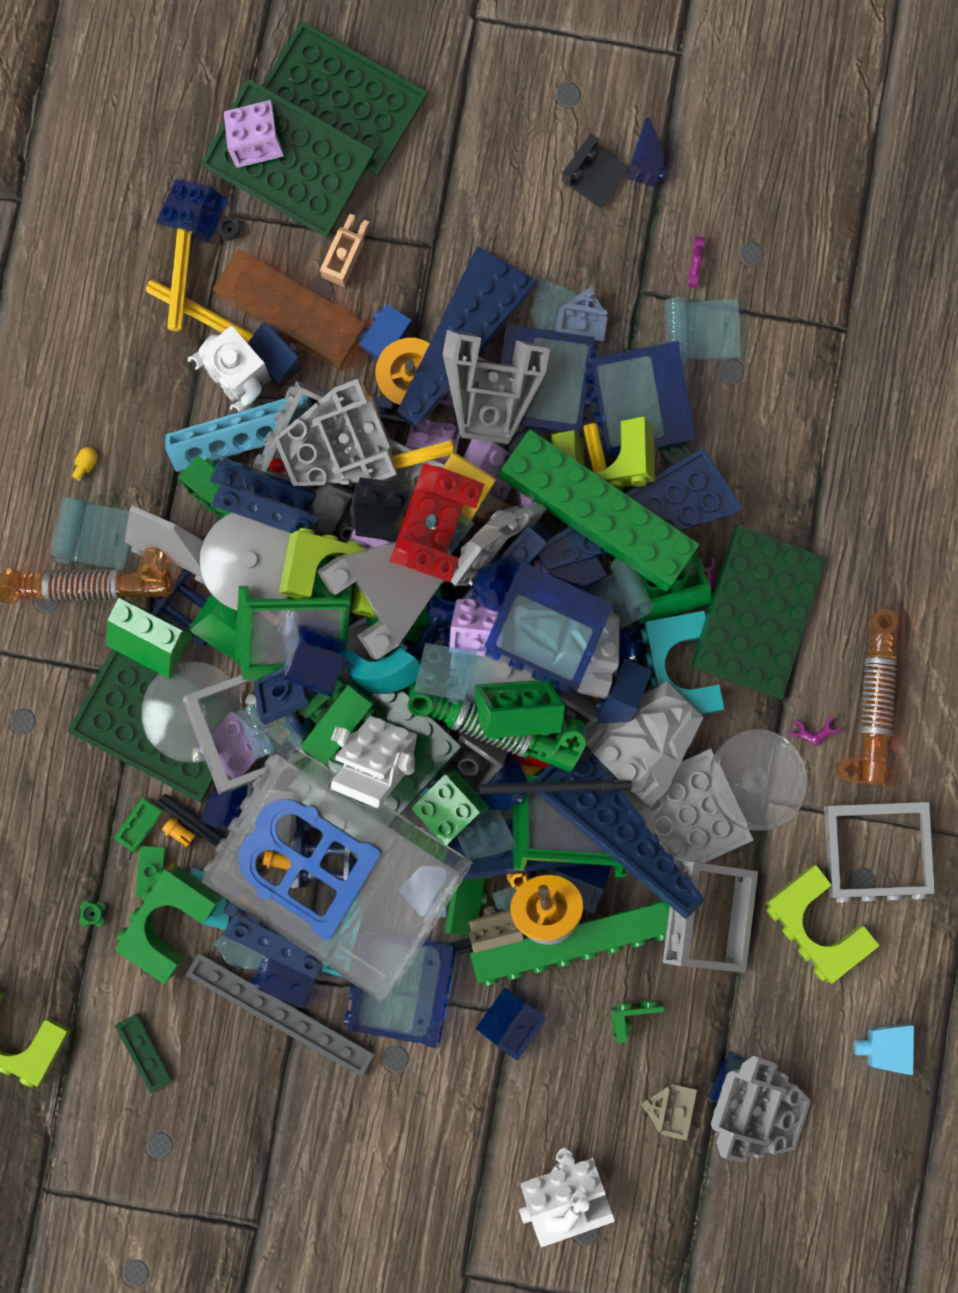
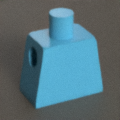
[854,1024,914,1075]

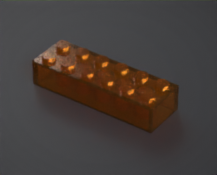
[212,248,366,371]

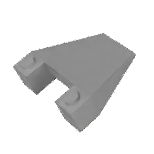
[443,330,550,444]
[125,506,206,585]
[316,541,443,660]

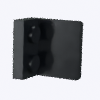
[562,133,629,208]
[351,477,410,541]

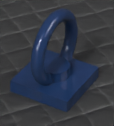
[253,661,313,738]

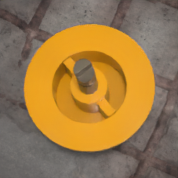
[375,338,430,405]
[510,875,583,945]

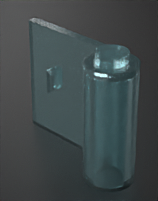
[664,298,741,365]
[50,497,130,571]
[576,558,653,630]

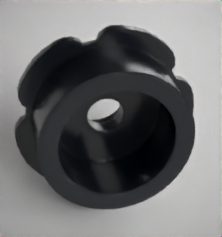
[217,217,242,241]

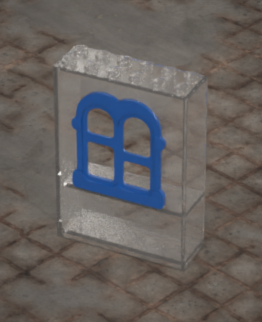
[202,745,473,1003]

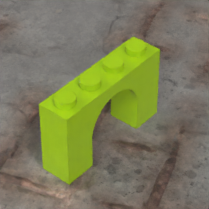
[552,416,655,490]
[278,528,377,618]
[765,865,879,984]
[0,991,71,1088]

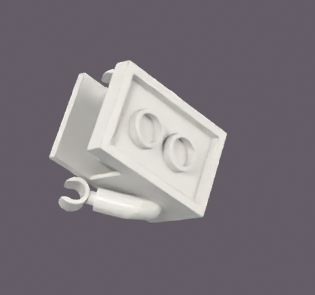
[188,325,271,412]
[331,716,417,808]
[519,1148,615,1247]

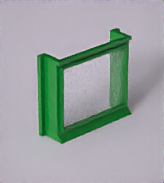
[234,584,352,680]
[513,775,626,877]

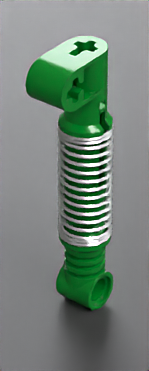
[407,681,586,772]

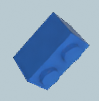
[358,304,412,361]

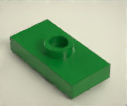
[113,797,164,853]
[136,846,166,897]

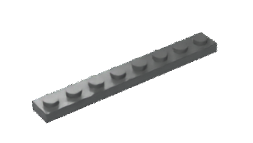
[186,953,374,1077]

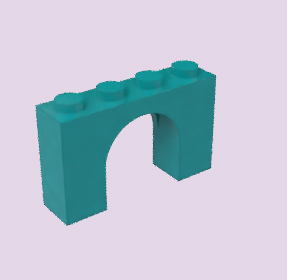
[640,611,724,715]

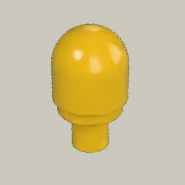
[72,447,98,481]

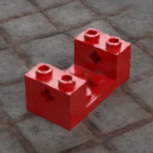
[390,464,485,582]

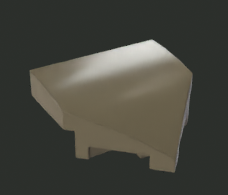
[469,906,524,953]
[641,1084,698,1141]

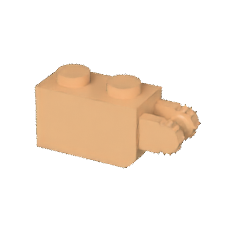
[320,214,370,287]

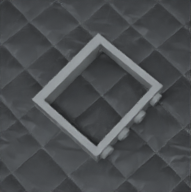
[253,381,353,493]
[183,675,309,795]
[824,802,935,902]
[663,860,758,973]

